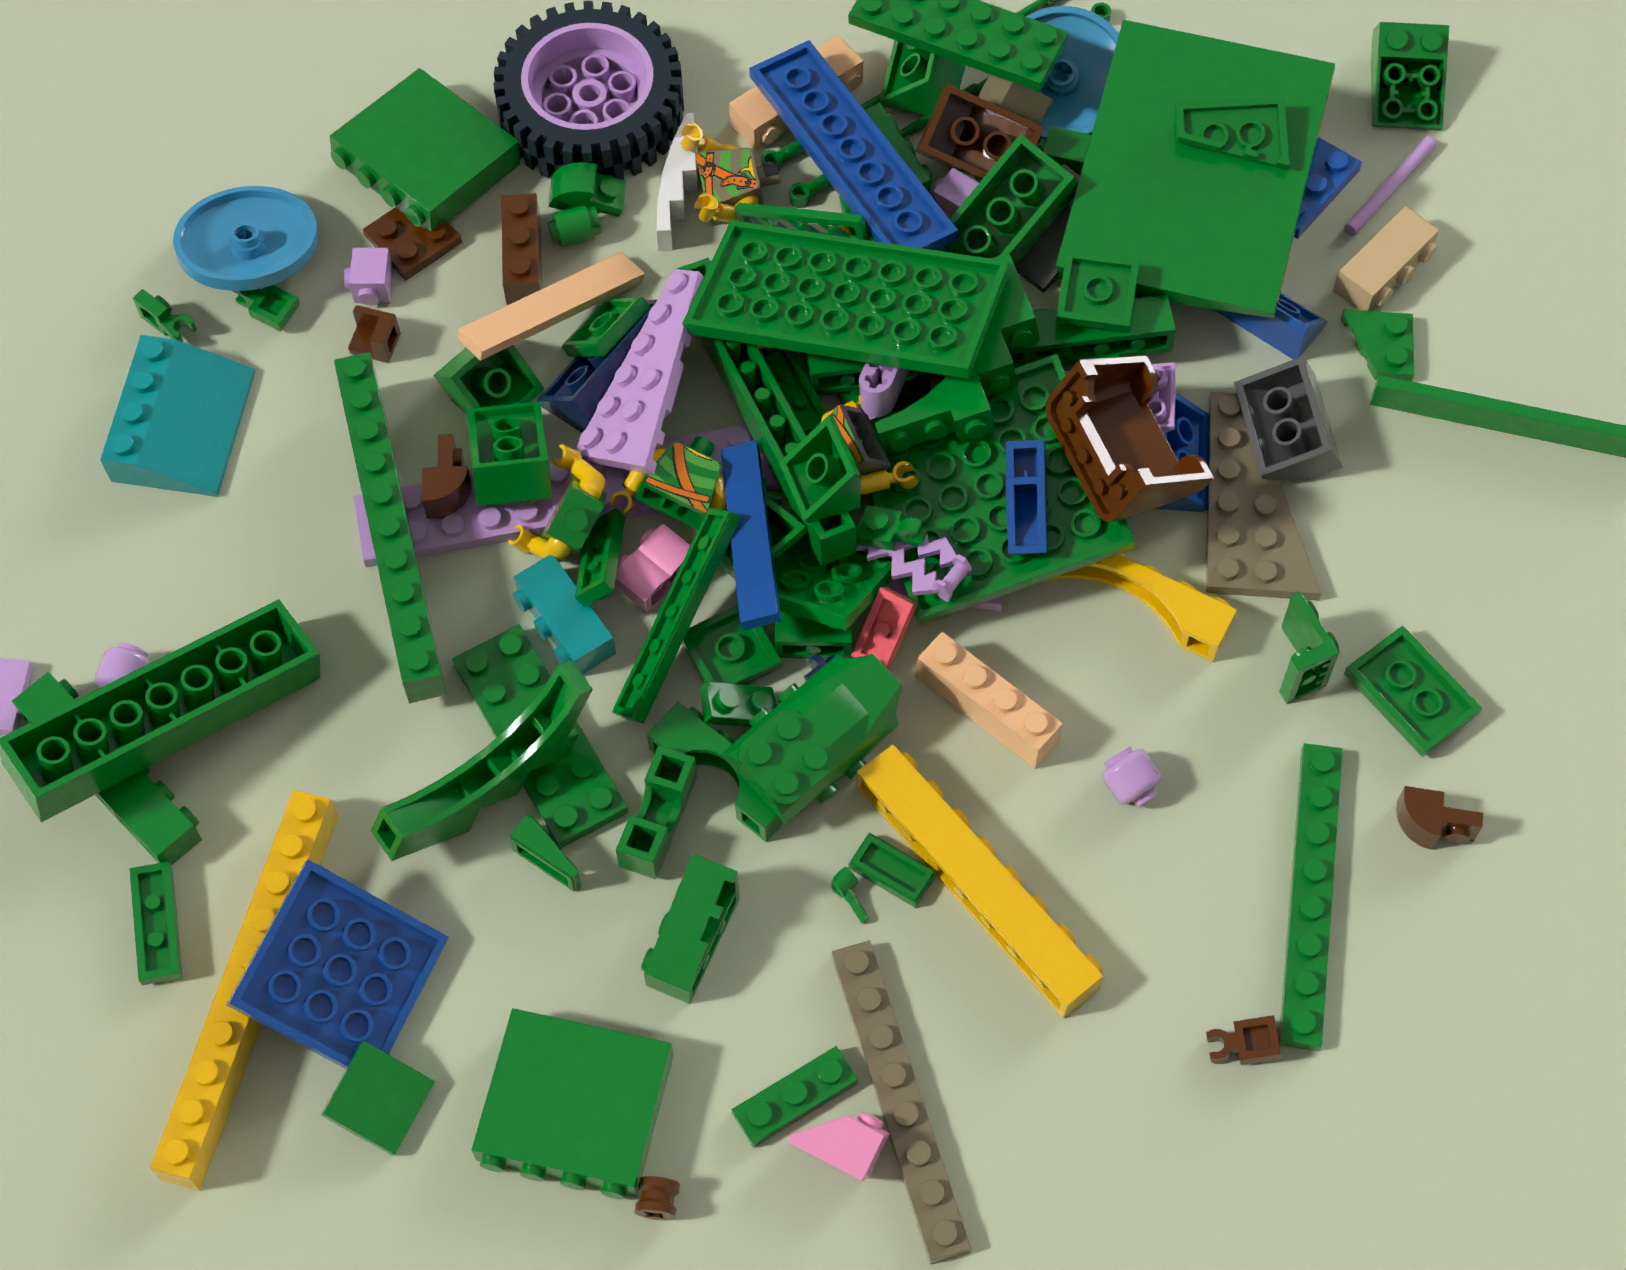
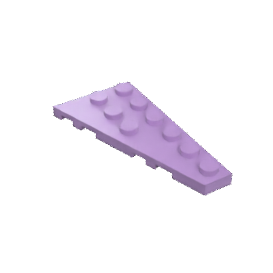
[575,269,704,475]

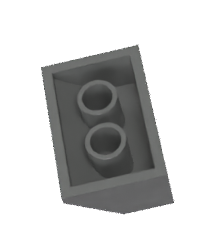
[1234,356,1343,480]

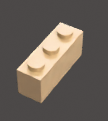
[1333,206,1439,311]

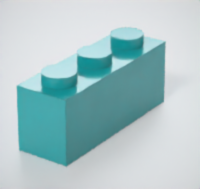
[513,555,616,675]

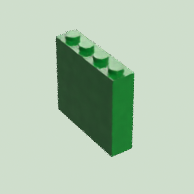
[329,68,520,231]
[471,1008,673,1200]

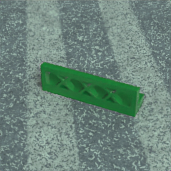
[734,203,871,241]

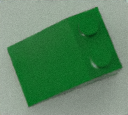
[467,401,552,506]

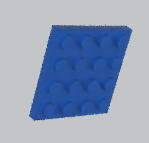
[226,859,449,1069]

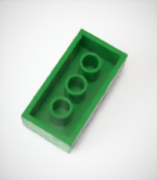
[936,133,1078,266]

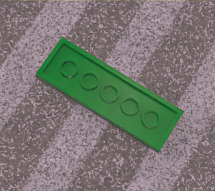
[848,0,1068,92]
[452,624,629,849]

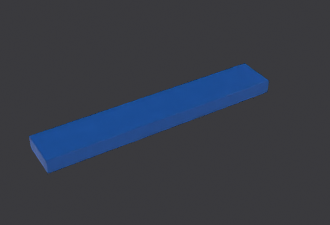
[720,440,781,631]

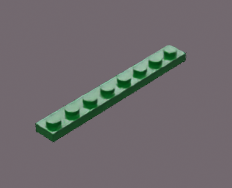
[1279,743,1343,1051]

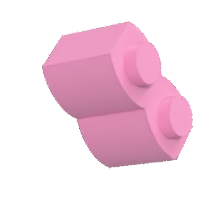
[615,524,691,613]

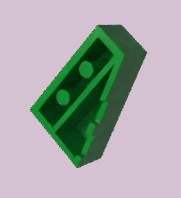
[641,853,740,1004]

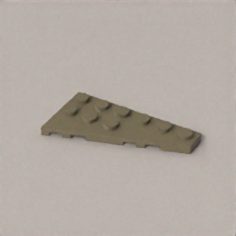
[1206,392,1321,601]

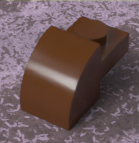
[422,434,472,519]
[1396,786,1483,850]

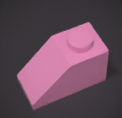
[788,1111,890,1181]

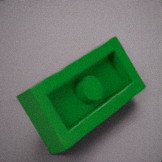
[699,681,776,727]

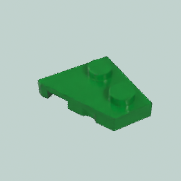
[1341,309,1414,381]

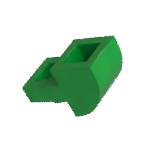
[548,162,626,217]

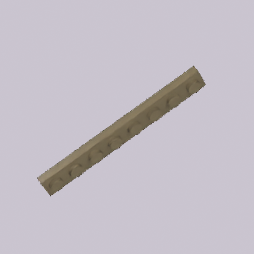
[832,940,971,1265]

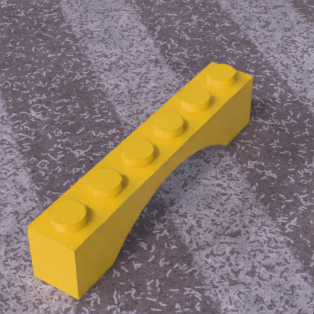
[1043,553,1237,662]

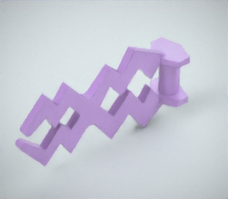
[854,517,972,602]

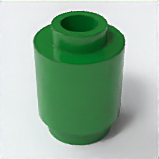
[547,205,602,247]

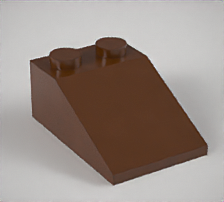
[915,83,1044,180]

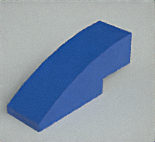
[1006,440,1047,555]

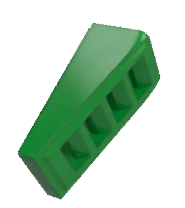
[510,814,581,892]

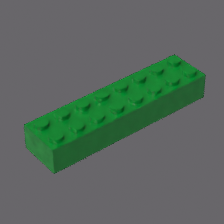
[0,599,320,823]

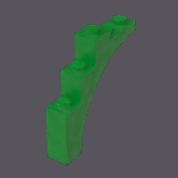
[874,253,1040,455]
[371,660,593,861]

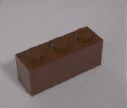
[501,193,543,305]

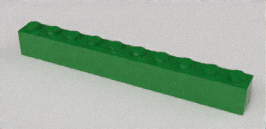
[677,258,857,566]
[806,295,1176,395]
[334,352,447,704]

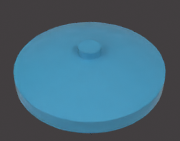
[1026,6,1119,140]
[173,186,319,291]

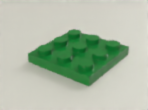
[774,534,892,631]

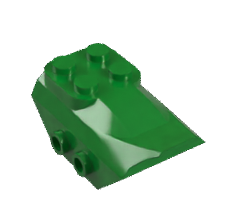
[722,654,902,824]

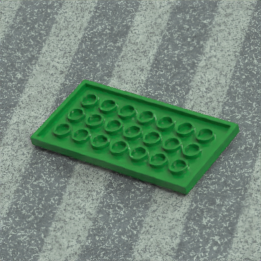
[682,220,1010,379]

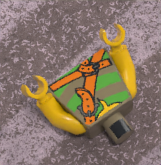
[681,123,781,226]

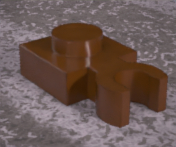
[1206,1015,1282,1065]

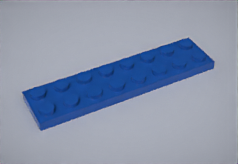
[749,40,958,250]

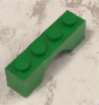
[647,701,783,842]

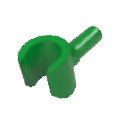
[831,867,870,924]

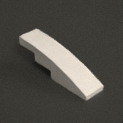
[656,113,698,251]

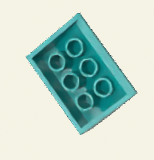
[100,335,255,497]

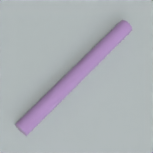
[1344,136,1436,236]

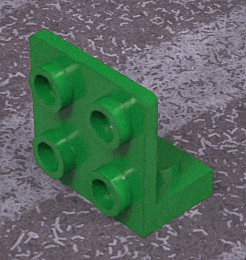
[1279,591,1340,704]

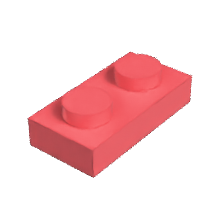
[851,586,918,670]

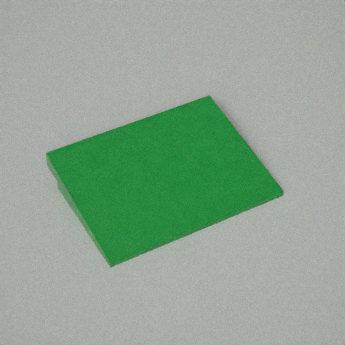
[1056,19,1335,318]

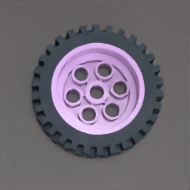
[493,1,684,180]

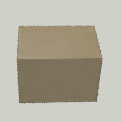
[978,74,1053,125]

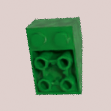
[1371,22,1449,130]

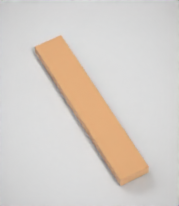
[457,252,645,361]

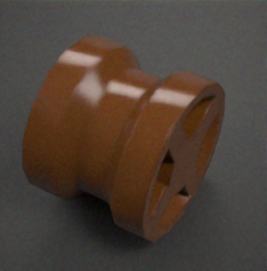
[634,1176,680,1221]

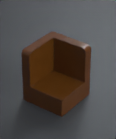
[348,305,401,363]

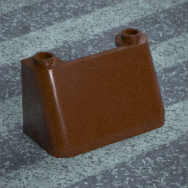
[1045,356,1214,522]

